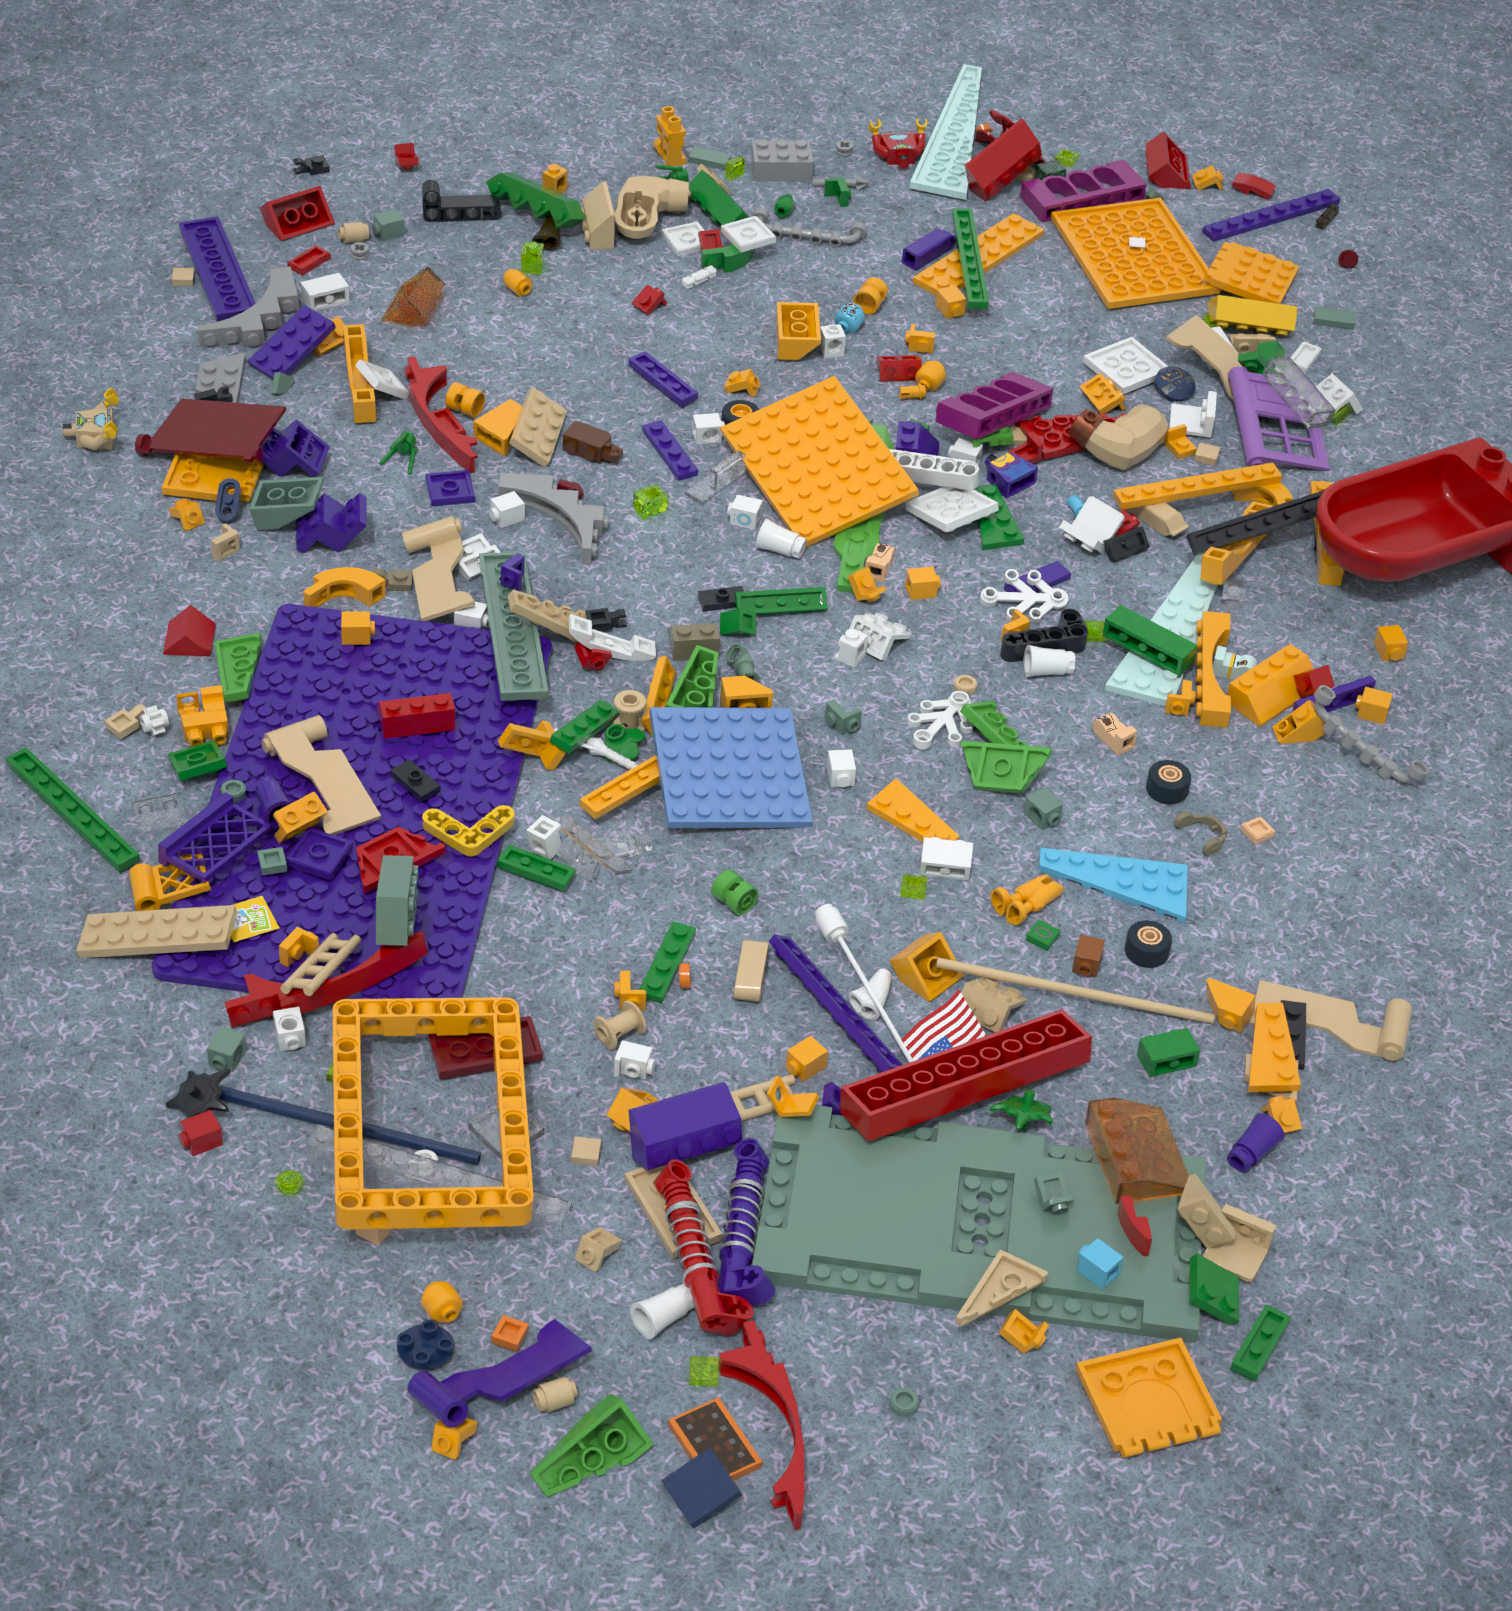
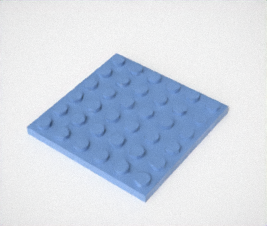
[649,707,812,828]

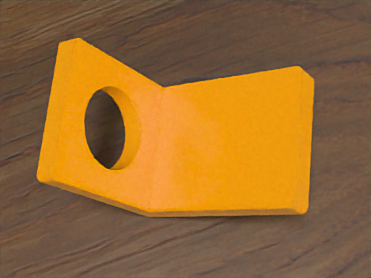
[767,1076,819,1117]

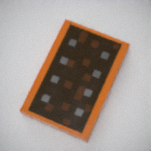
[668,1397,762,1480]

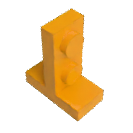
[498,720,566,770]

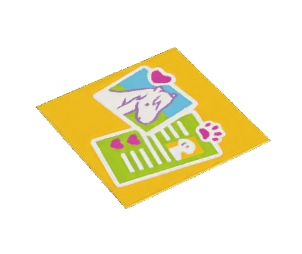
[231,896,279,942]

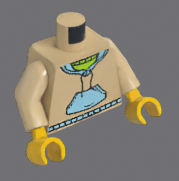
[63,388,119,451]

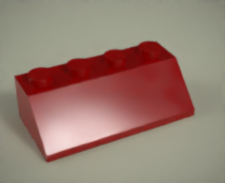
[965,118,1042,202]

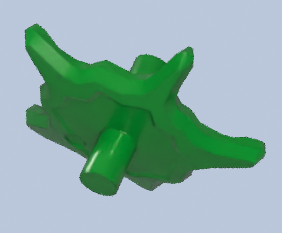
[989,1089,1053,1130]

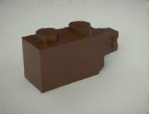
[563,420,623,464]

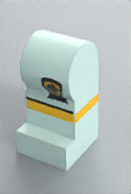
[1213,646,1257,680]

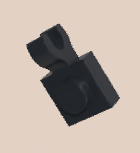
[293,156,330,176]
[194,386,233,402]
[585,608,627,631]

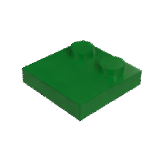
[168,740,227,781]
[1190,1253,1240,1325]

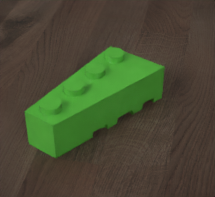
[665,645,719,708]

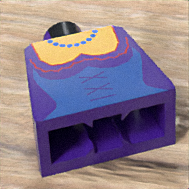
[985,453,1038,499]

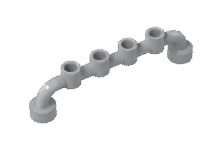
[752,208,867,248]
[1314,685,1429,783]

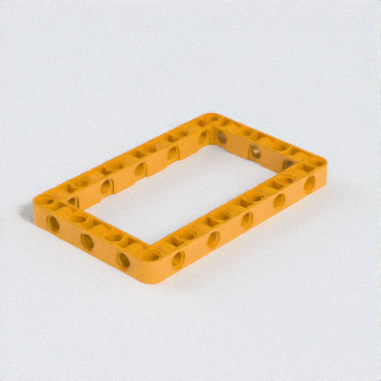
[333,997,534,1230]

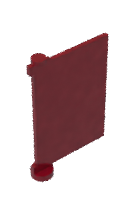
[135,398,286,463]

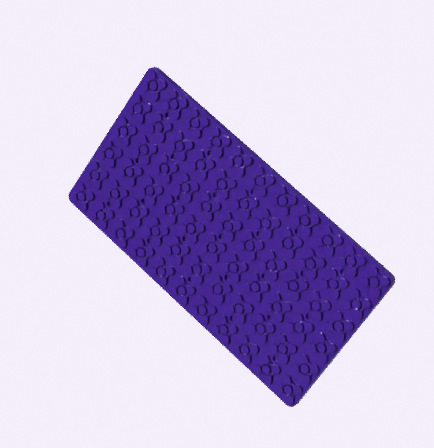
[152,603,552,1004]

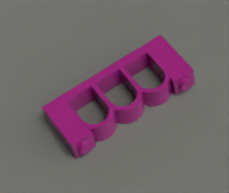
[1020,160,1147,223]
[935,371,1054,440]

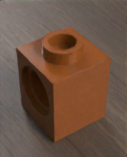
[1072,934,1105,978]

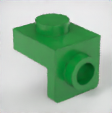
[824,178,851,207]

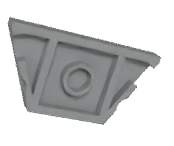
[195,353,246,403]

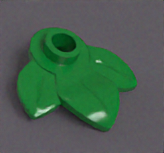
[603,724,646,762]

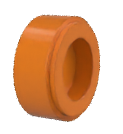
[679,963,691,989]

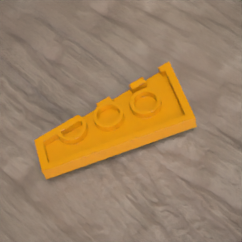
[866,778,959,842]
[1248,1003,1301,1092]

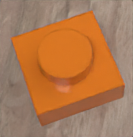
[491,1315,529,1352]

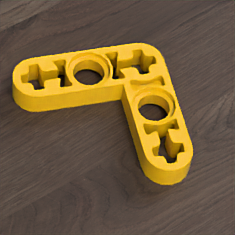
[422,805,515,856]

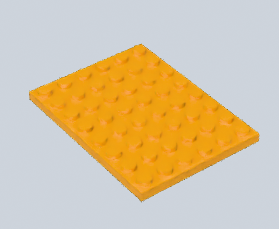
[1051,198,1221,309]
[720,376,919,548]

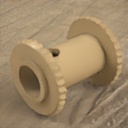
[613,690,647,732]
[593,1000,646,1050]

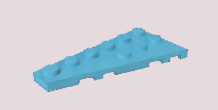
[1038,848,1187,923]

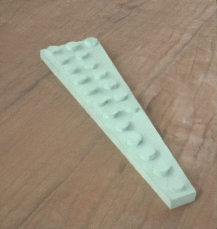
[910,64,982,200]
[1105,548,1221,706]

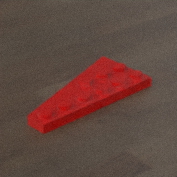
[1014,414,1126,460]

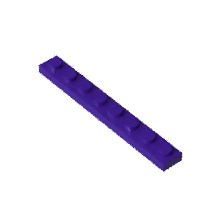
[1202,189,1341,242]
[769,934,903,1073]

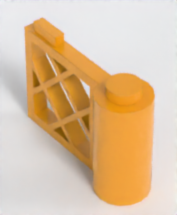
[129,854,211,911]

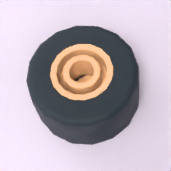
[1146,760,1191,805]
[1125,920,1172,968]

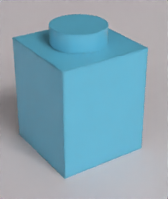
[1077,1238,1124,1290]

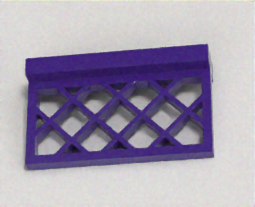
[158,792,272,883]

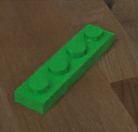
[734,587,828,615]
[549,700,620,754]
[639,921,696,1004]

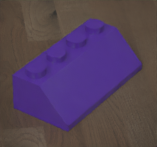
[629,1082,743,1171]

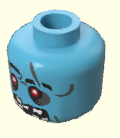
[834,303,865,333]

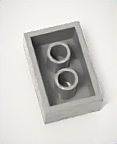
[751,139,813,182]

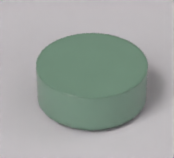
[221,780,246,803]
[889,1388,919,1417]

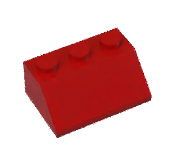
[1145,131,1191,189]
[260,186,335,241]
[376,693,455,739]

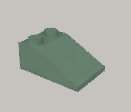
[249,477,324,530]

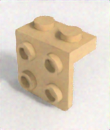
[961,977,1027,1032]
[1177,1174,1237,1248]
[1203,1204,1277,1282]

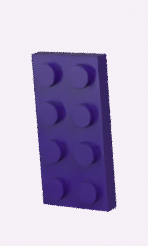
[247,305,336,380]

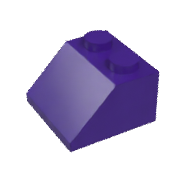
[896,421,939,456]

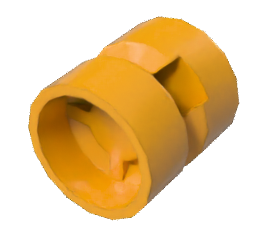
[853,277,888,315]
[445,382,485,418]

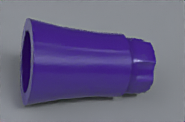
[255,775,292,829]
[1227,1113,1285,1173]

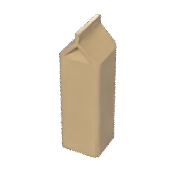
[1126,484,1189,537]

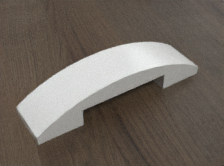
[568,614,656,661]

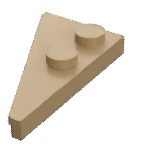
[955,1250,1048,1327]

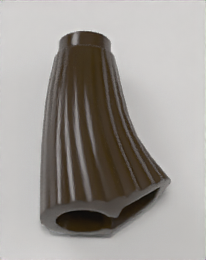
[532,215,561,251]

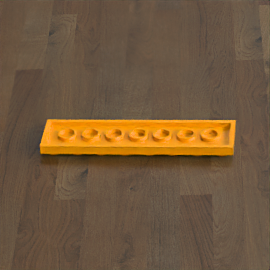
[913,213,1044,296]

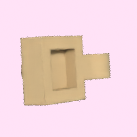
[105,704,146,740]

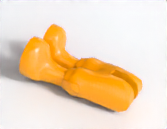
[990,874,1064,925]

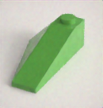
[529,1394,654,1497]

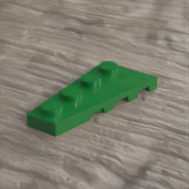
[975,484,1024,551]

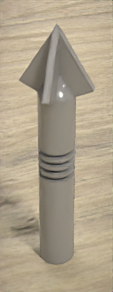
[813,175,870,190]

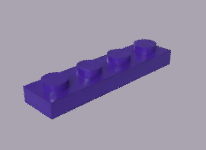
[628,351,698,407]
[642,420,698,481]
[1292,675,1376,712]

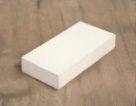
[1286,342,1322,374]

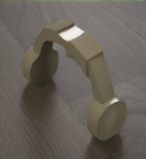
[1174,811,1228,856]

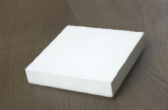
[721,216,776,252]
[661,222,705,256]
[355,360,409,399]

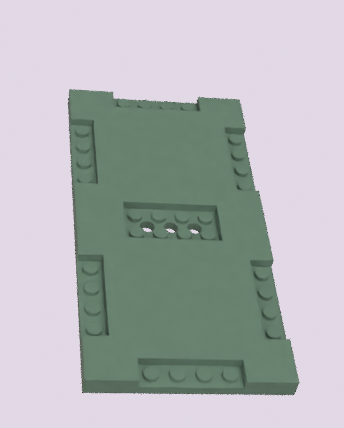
[752,1100,1206,1343]

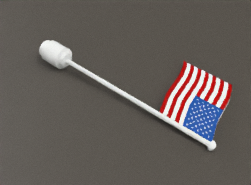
[815,904,987,1063]

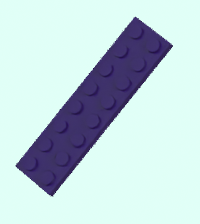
[178,216,255,322]

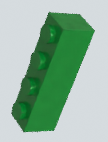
[689,170,750,228]
[1103,605,1198,676]

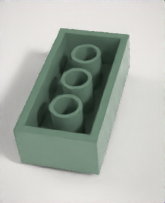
[376,855,418,946]

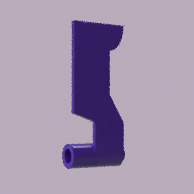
[408,1319,592,1428]

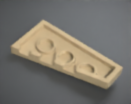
[508,590,586,643]

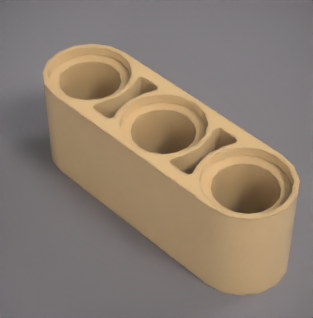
[734,939,769,1002]

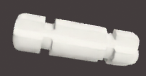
[681,265,717,289]

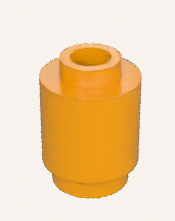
[503,269,532,297]

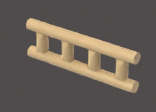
[280,933,361,996]
[730,1074,804,1122]

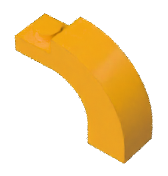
[1232,483,1293,529]
[303,567,386,607]

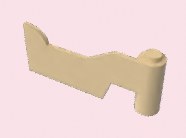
[1165,315,1286,417]
[402,515,475,622]
[261,715,381,835]
[1249,980,1412,1061]

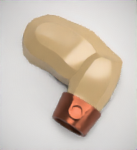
[1068,404,1168,471]

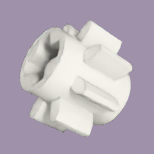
[139,705,169,736]

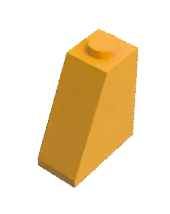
[474,399,522,457]

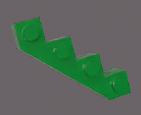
[486,173,585,228]

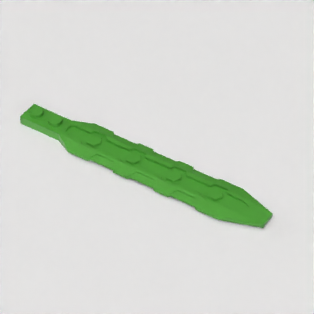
[833,424,895,593]

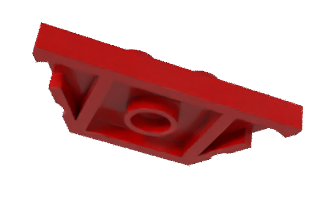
[356,827,446,894]

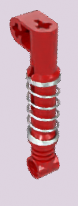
[654,1160,754,1336]

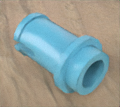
[1067,495,1084,518]

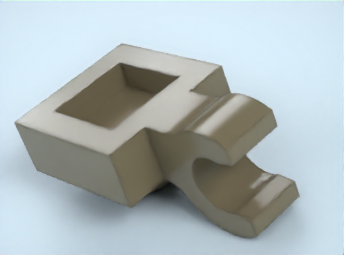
[373,568,412,591]

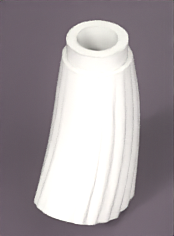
[848,969,891,1021]

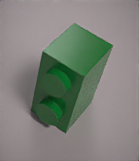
[1137,1028,1200,1077]

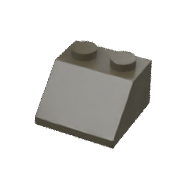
[667,623,720,661]

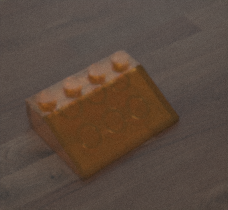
[1085,1097,1189,1204]

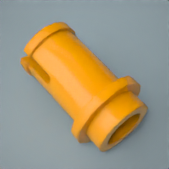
[899,383,926,400]

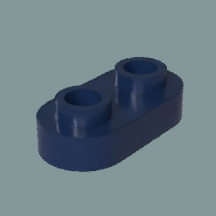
[215,478,242,523]

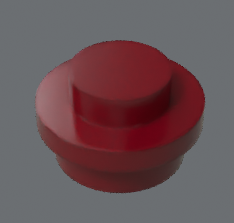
[1338,249,1358,268]

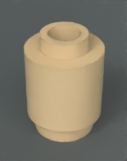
[338,222,369,244]
[532,1376,578,1413]

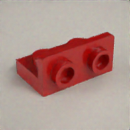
[876,355,922,381]

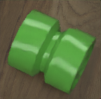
[711,869,759,915]

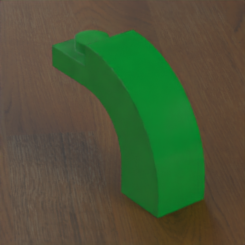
[701,243,754,273]
[1238,341,1285,377]

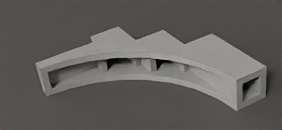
[198,267,299,347]
[499,473,608,565]

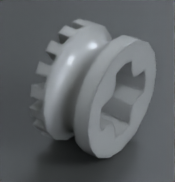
[836,140,853,157]
[350,242,369,260]

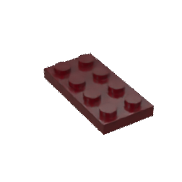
[428,1016,543,1079]

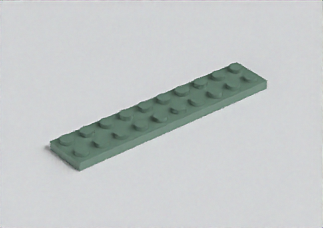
[479,552,548,701]

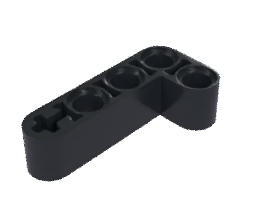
[422,179,501,222]
[1000,609,1088,662]

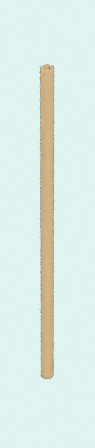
[936,957,1215,1024]

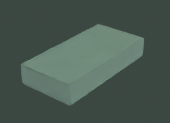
[688,146,731,170]
[1313,307,1355,330]

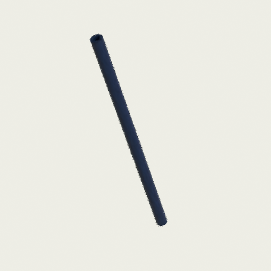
[219,1085,481,1165]

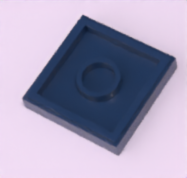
[661,1447,742,1529]

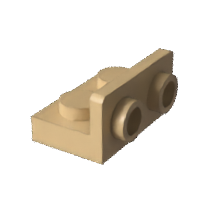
[1229,333,1276,353]

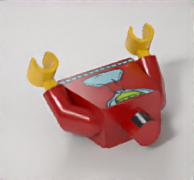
[868,118,928,169]

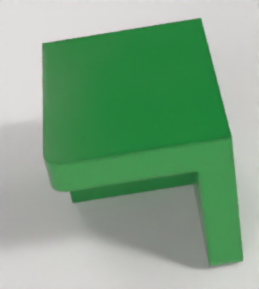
[720,608,756,636]

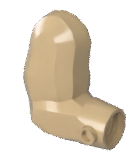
[614,176,689,239]

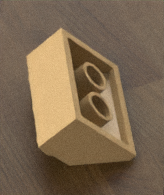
[581,181,615,250]

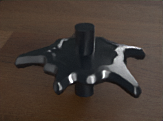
[166,1069,231,1118]

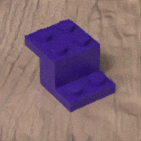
[261,419,330,477]
[295,493,367,553]

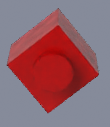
[1293,665,1335,698]
[178,1110,223,1156]

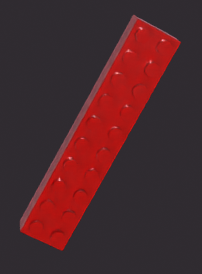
[840,1009,1092,1142]

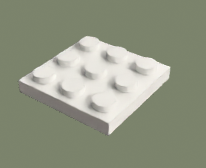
[1083,337,1168,394]
[905,487,999,532]

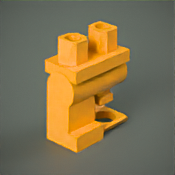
[653,106,686,166]
[176,685,229,747]

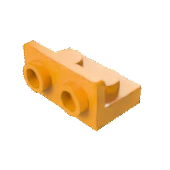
[1080,373,1126,414]
[273,792,328,844]

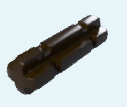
[1315,203,1340,230]

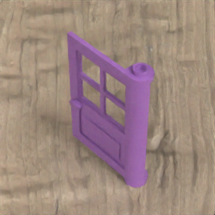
[1228,366,1330,471]

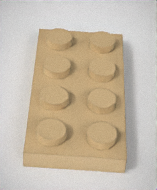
[509,387,567,467]
[624,1165,722,1259]

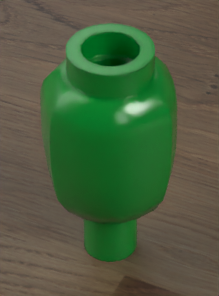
[774,194,794,217]

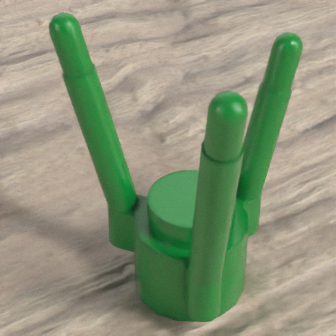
[655,165,689,182]
[380,431,418,475]

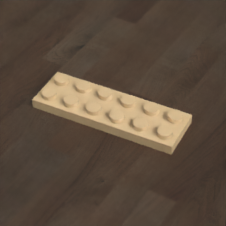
[76,905,237,958]

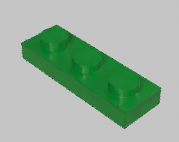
[498,845,576,892]
[1230,1305,1292,1381]

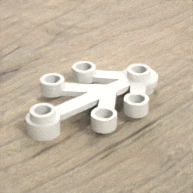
[980,569,1068,623]
[907,691,974,750]

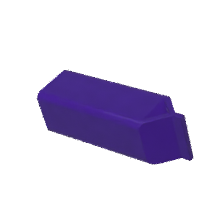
[901,228,956,271]

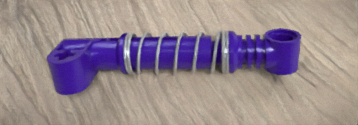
[718,1138,775,1306]

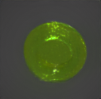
[275,1170,303,1195]

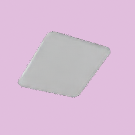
[1129,237,1145,247]

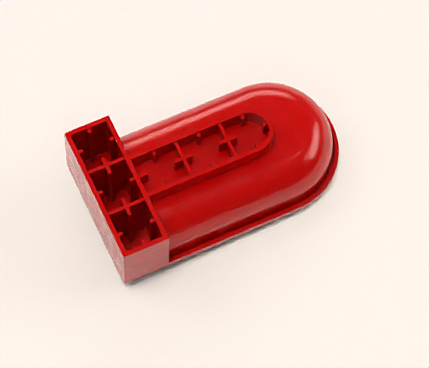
[1316,437,1512,582]

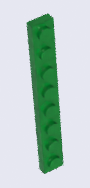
[952,208,989,310]
[6,747,140,872]

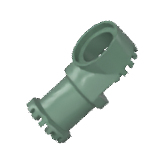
[726,644,760,683]

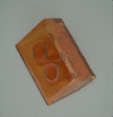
[381,266,445,327]

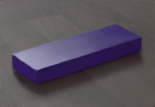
[1004,561,1071,593]

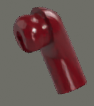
[557,479,584,500]

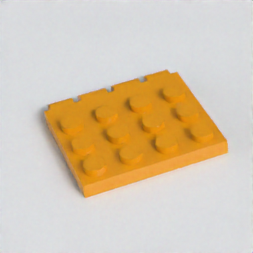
[1204,242,1299,304]
[162,454,264,504]
[1075,1338,1222,1458]

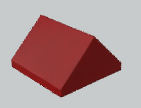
[163,605,216,657]

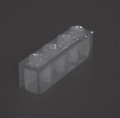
[1262,356,1336,429]

